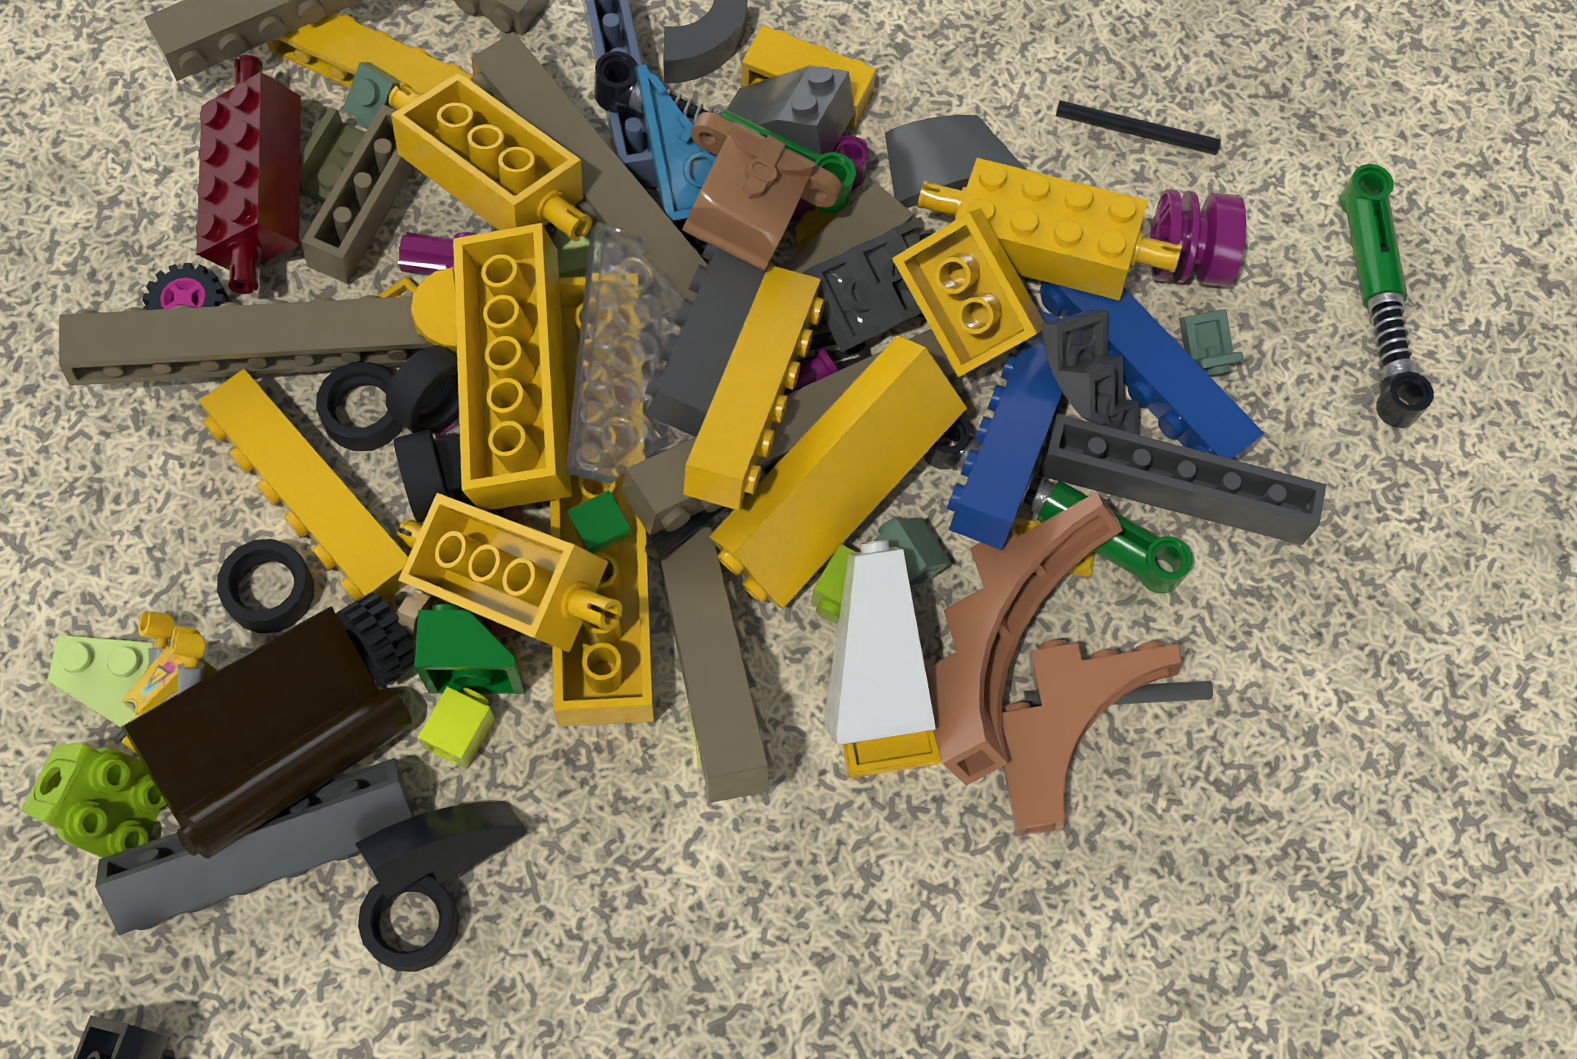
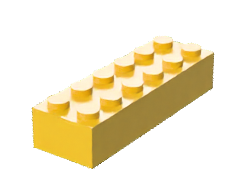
[453,223,572,511]

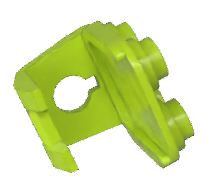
[21,743,167,858]

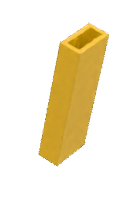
[709,335,967,609]

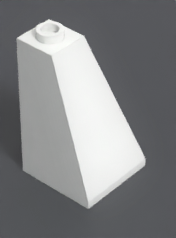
[824,540,936,745]

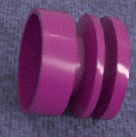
[1150,189,1246,287]

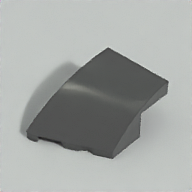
[885,115,1027,208]
[802,217,924,353]
[1042,309,1139,435]

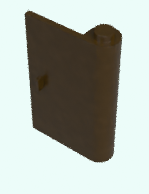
[121,606,412,859]

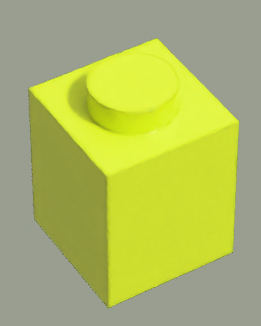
[417,687,495,769]

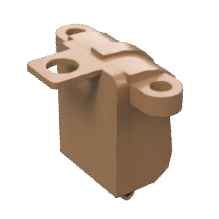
[682,112,842,271]

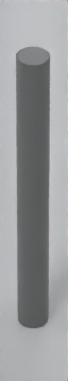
[1024,681,1213,707]

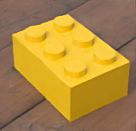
[892,208,1044,377]

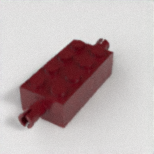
[196,55,301,294]

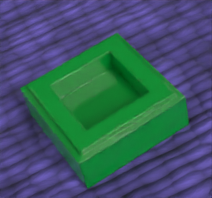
[567,490,632,554]

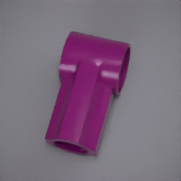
[398,232,476,283]

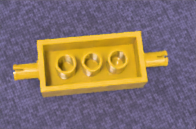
[389,72,592,241]
[918,158,1182,301]
[396,493,623,652]

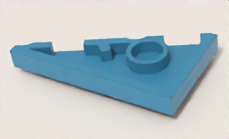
[635,64,717,221]

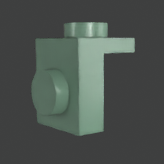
[343,62,402,129]
[1179,309,1244,375]

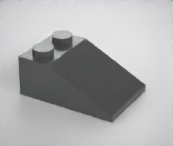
[726,65,855,155]

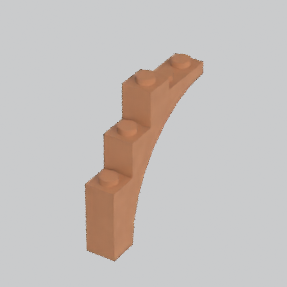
[925,492,1123,786]

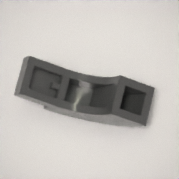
[663,0,748,84]

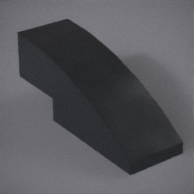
[355,801,528,898]

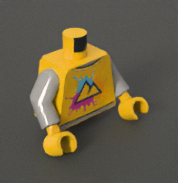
[115,611,217,754]

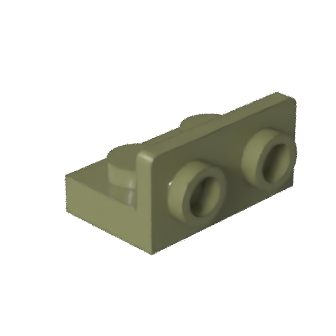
[300,107,366,203]

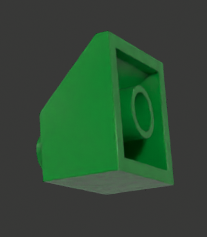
[414,604,525,694]

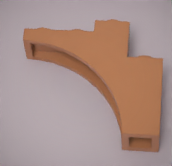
[1002,640,1182,836]

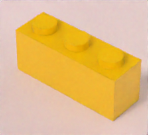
[741,25,876,129]

